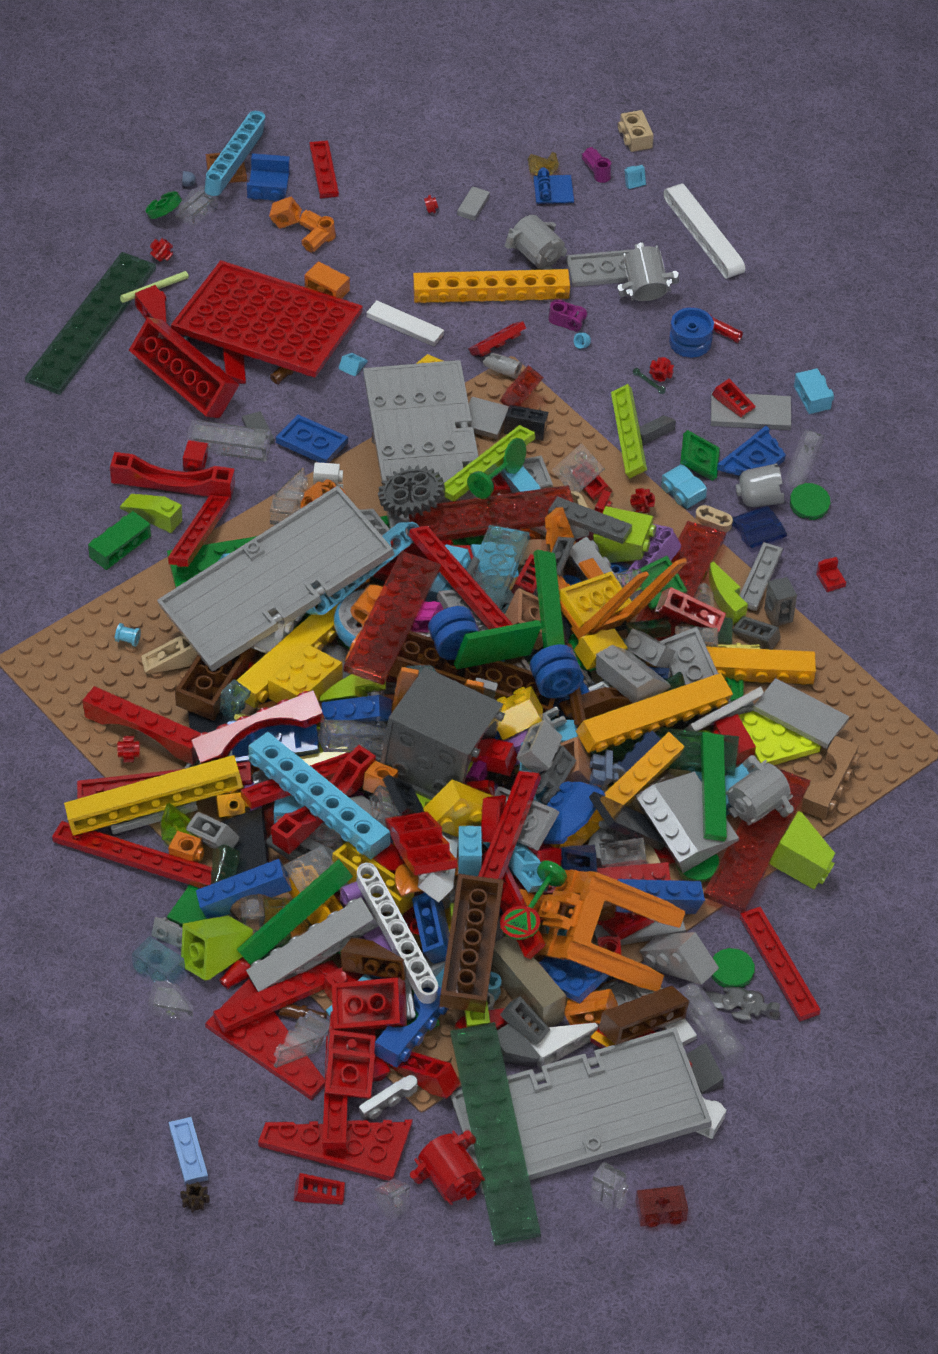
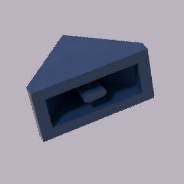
[560,844,597,872]

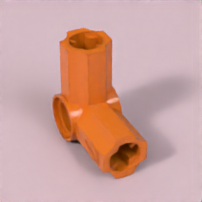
[299,210,336,253]

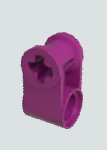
[548,299,588,332]

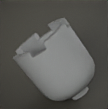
[735,464,784,507]

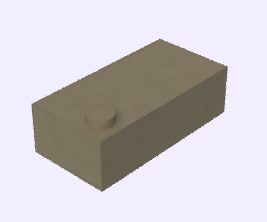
[491,936,566,1030]

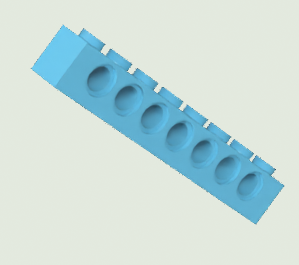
[248,732,390,860]

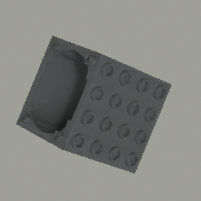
[380,667,505,800]

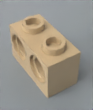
[618,110,653,152]

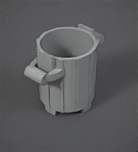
[505,215,567,270]
[618,243,680,301]
[726,755,794,825]

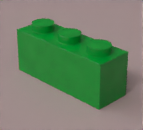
[88,511,151,570]

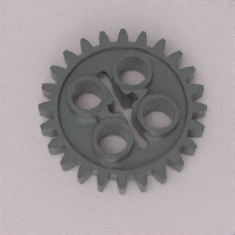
[378,465,445,518]

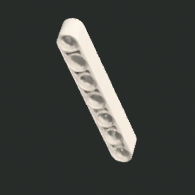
[664,183,745,279]
[356,863,438,1004]

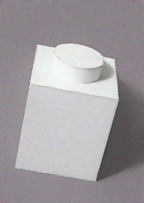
[527,1023,598,1070]

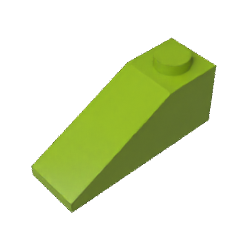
[120,494,182,533]

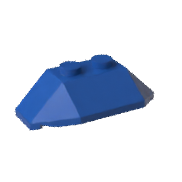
[543,781,605,844]

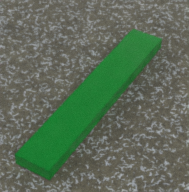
[533,550,565,649]
[701,732,727,842]
[237,859,353,965]

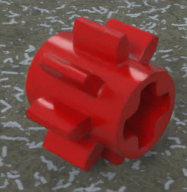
[150,238,173,262]
[649,357,674,382]
[630,488,655,513]
[117,736,140,763]

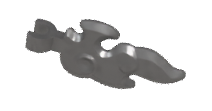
[698,987,780,1020]

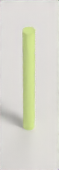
[120,271,189,303]

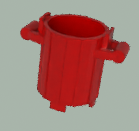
[410,1130,485,1205]

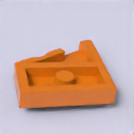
[545,507,576,552]

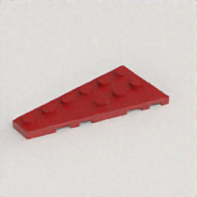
[205,979,325,1101]
[258,1119,413,1182]

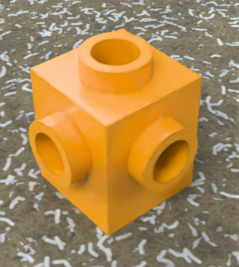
[215,789,249,819]

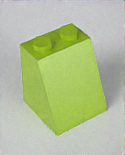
[593,506,656,563]
[768,811,835,889]
[181,915,253,981]

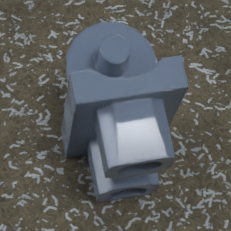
[590,749,625,792]

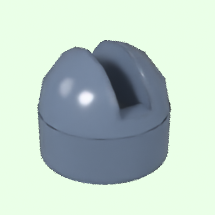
[182,171,196,187]

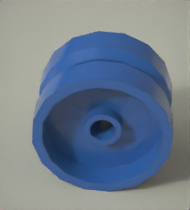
[669,307,714,358]
[428,606,480,660]
[529,644,584,699]

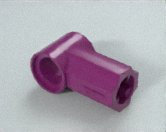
[582,147,611,183]

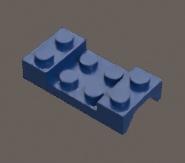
[227,721,320,766]

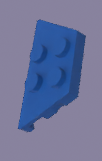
[717,426,786,476]

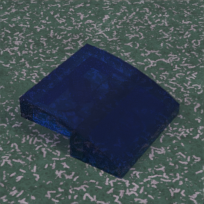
[732,506,787,548]

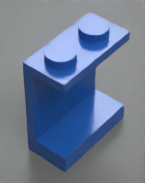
[247,153,290,201]

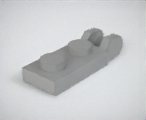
[359,1075,418,1120]

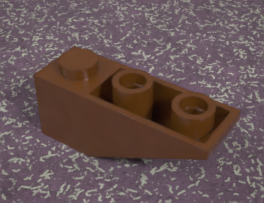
[559,687,631,719]
[340,938,406,981]

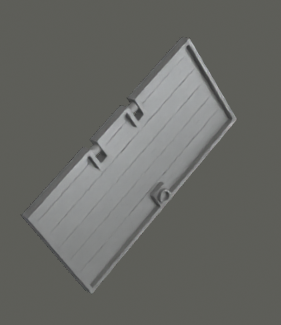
[363,360,492,540]
[157,486,395,672]
[450,1027,712,1194]

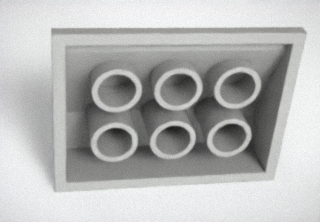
[635,772,739,873]

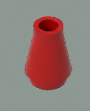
[219,958,251,990]

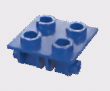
[533,167,574,204]

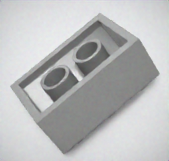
[596,645,671,703]

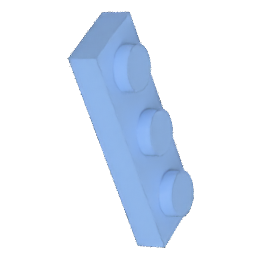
[169,1117,208,1185]

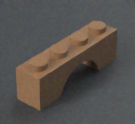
[801,736,860,820]

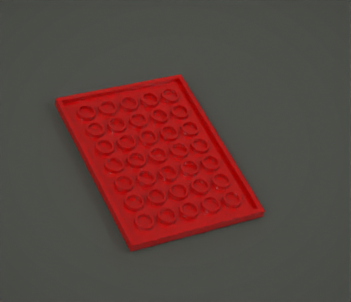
[171,260,363,378]

